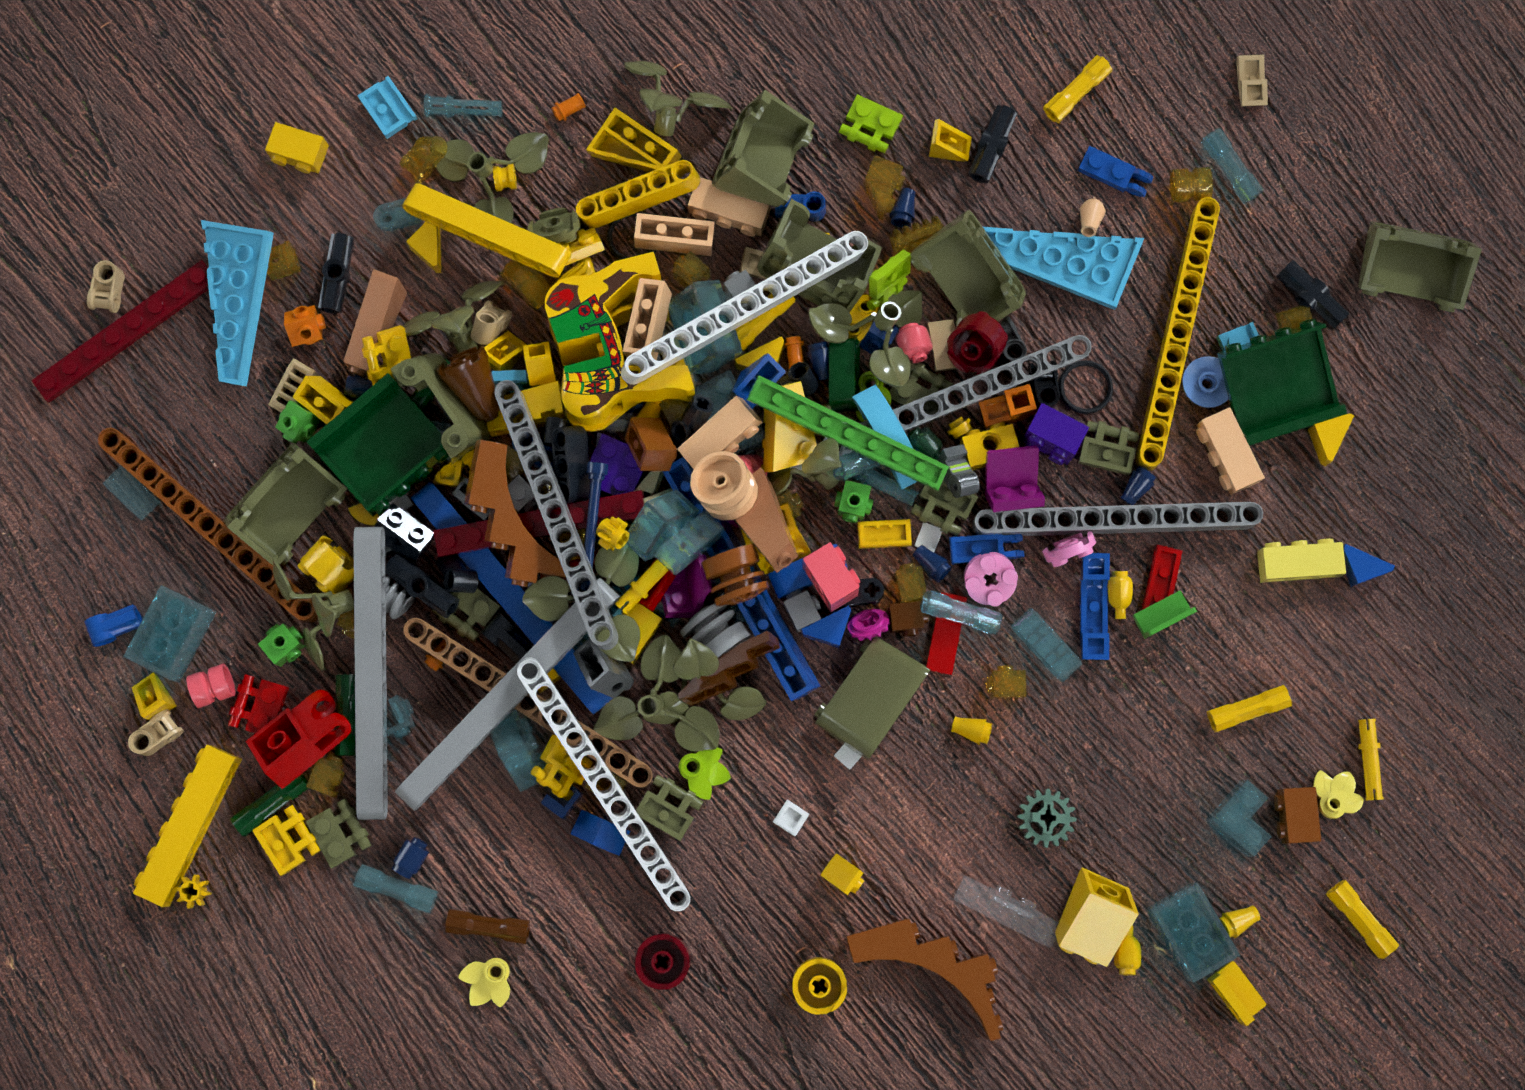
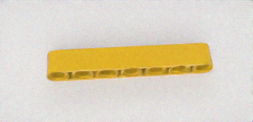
[402,183,571,278]

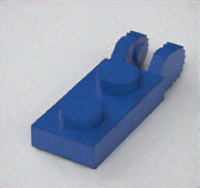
[1078,146,1153,198]
[949,534,1025,565]

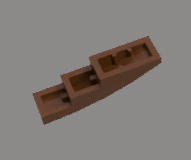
[678,631,780,706]

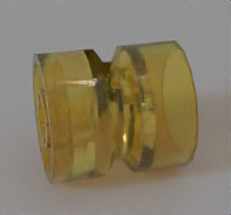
[1170,167,1213,203]

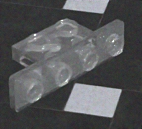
[953,876,1059,948]

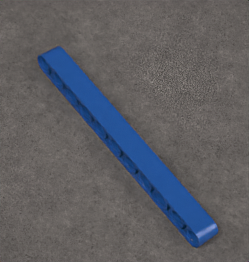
[410,481,613,715]

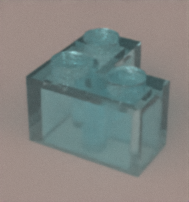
[626,490,699,561]
[490,710,547,792]
[1206,779,1272,857]

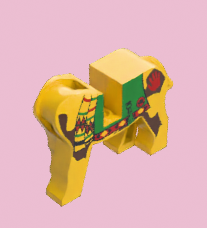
[545,252,695,432]

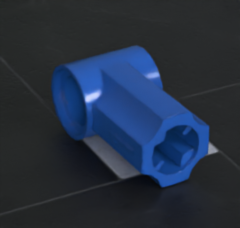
[775,191,826,222]
[84,605,143,647]

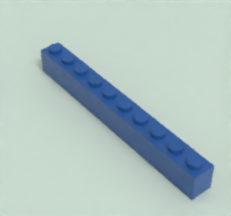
[662,457,821,701]

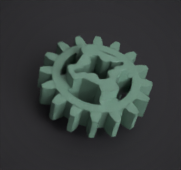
[1017,789,1077,848]

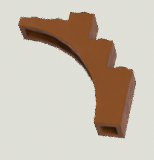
[464,440,580,587]
[846,918,1003,1041]

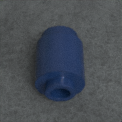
[392,837,430,879]

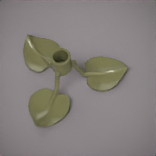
[624,61,733,136]
[430,132,549,223]
[403,281,505,353]
[808,290,922,388]
[767,403,841,496]
[522,539,640,662]
[273,554,354,671]
[593,635,720,751]
[643,638,767,724]

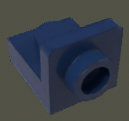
[859,321,899,354]

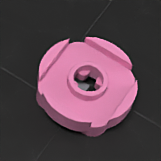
[1042,531,1096,567]
[964,552,1018,606]

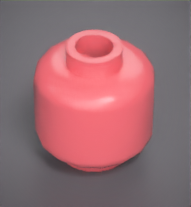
[896,323,933,363]

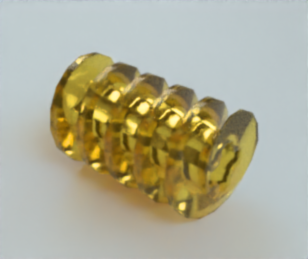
[890,216,943,255]

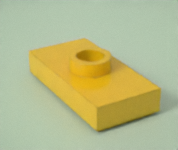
[857,519,912,549]

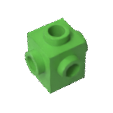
[275,400,320,443]
[834,480,874,523]
[258,623,305,667]

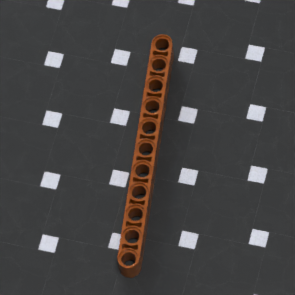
[98,428,318,623]

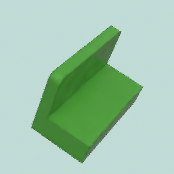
[1132,590,1197,639]

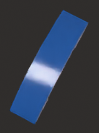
[1080,553,1110,660]

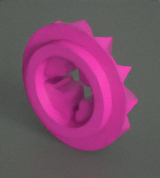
[848,609,890,641]

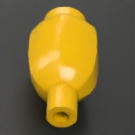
[1108,571,1133,619]
[1114,925,1141,976]

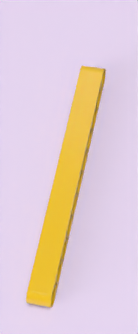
[1136,197,1220,471]

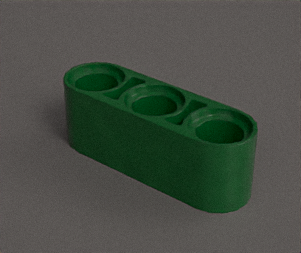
[829,338,860,412]

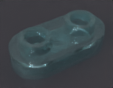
[373,198,422,231]

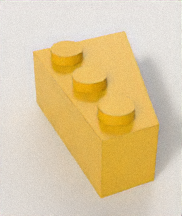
[586,108,682,172]
[487,381,568,437]
[761,381,817,473]

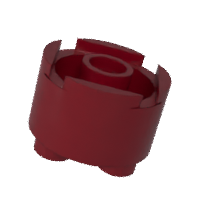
[947,311,1008,374]
[635,933,691,990]

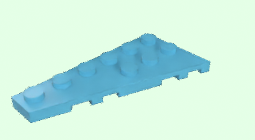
[201,220,274,387]
[983,227,1144,310]

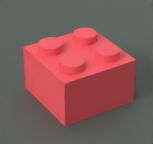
[803,542,861,612]

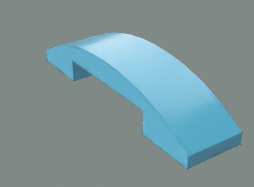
[852,384,917,490]

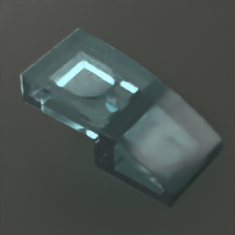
[102,465,161,521]

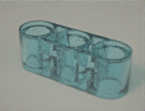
[655,511,726,575]
[1011,608,1083,682]

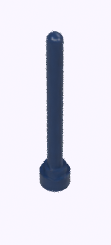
[580,462,608,592]

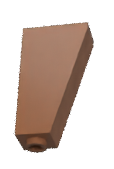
[343,269,407,377]
[734,468,798,573]

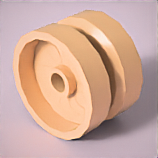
[690,451,758,521]

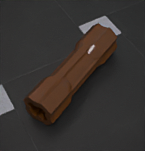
[445,909,530,944]

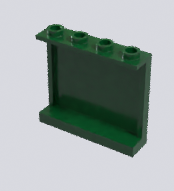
[1217,319,1347,446]
[306,373,448,517]

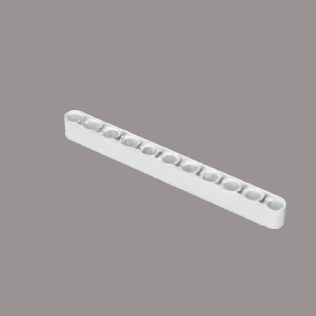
[621,231,868,385]
[517,657,690,911]

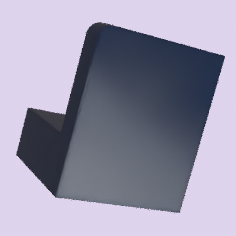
[541,785,584,819]

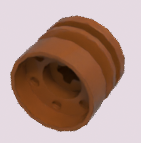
[701,544,769,607]

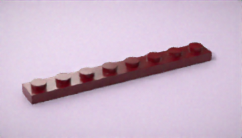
[31,260,209,403]
[434,490,647,557]

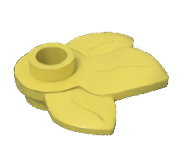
[1313,770,1364,819]
[459,958,510,1007]

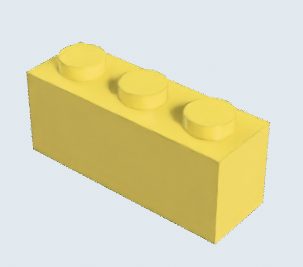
[1257,538,1346,583]

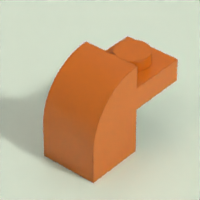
[979,384,1037,428]

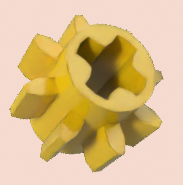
[596,517,630,551]
[175,874,212,908]

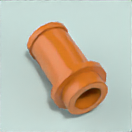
[551,93,586,121]
[784,336,804,368]
[424,639,446,672]

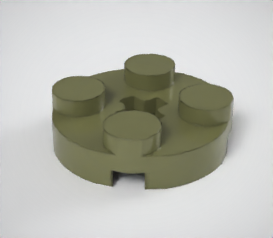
[528,208,580,243]

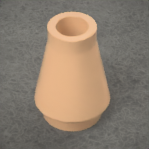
[1080,199,1106,237]

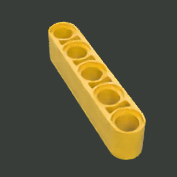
[576,160,700,228]

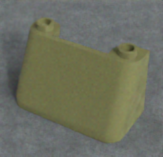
[712,90,814,207]
[757,199,882,313]
[910,210,1026,326]
[1358,221,1482,312]
[391,353,490,464]
[223,443,347,566]
[814,636,930,760]

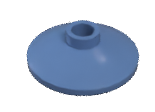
[1182,356,1229,408]

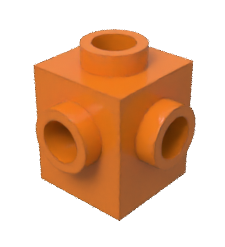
[284,305,326,347]

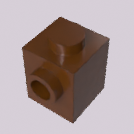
[888,601,928,637]

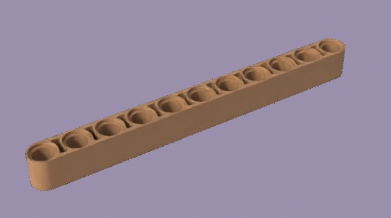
[403,618,653,789]

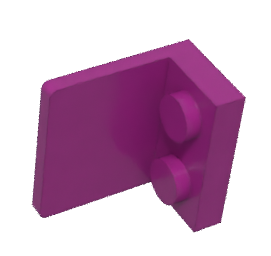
[985,445,1045,512]
[662,545,712,618]

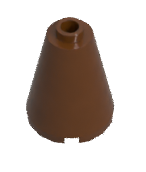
[436,346,500,423]

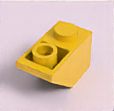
[523,341,556,386]
[820,853,865,895]

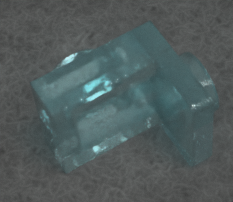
[385,695,416,739]

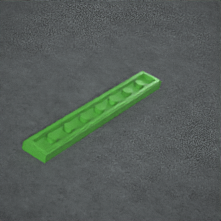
[746,375,949,491]

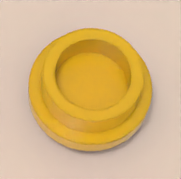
[947,416,972,439]

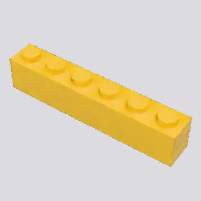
[133,744,242,907]

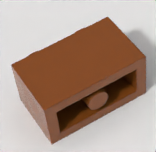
[625,417,677,471]
[1274,787,1321,844]

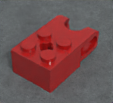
[245,690,351,789]

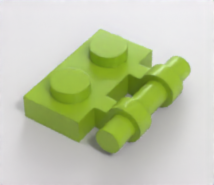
[839,94,903,154]
[867,249,911,311]

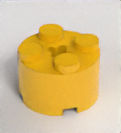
[297,536,354,594]
[792,957,847,1015]

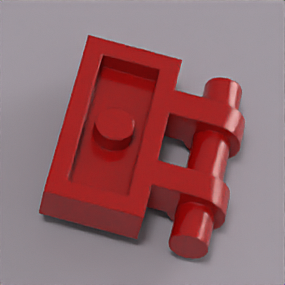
[228,674,289,733]

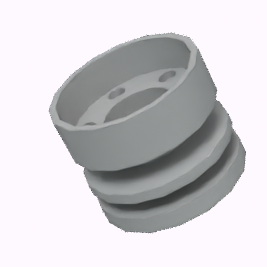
[680,603,751,658]

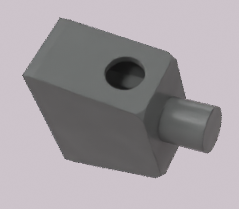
[573,638,634,698]

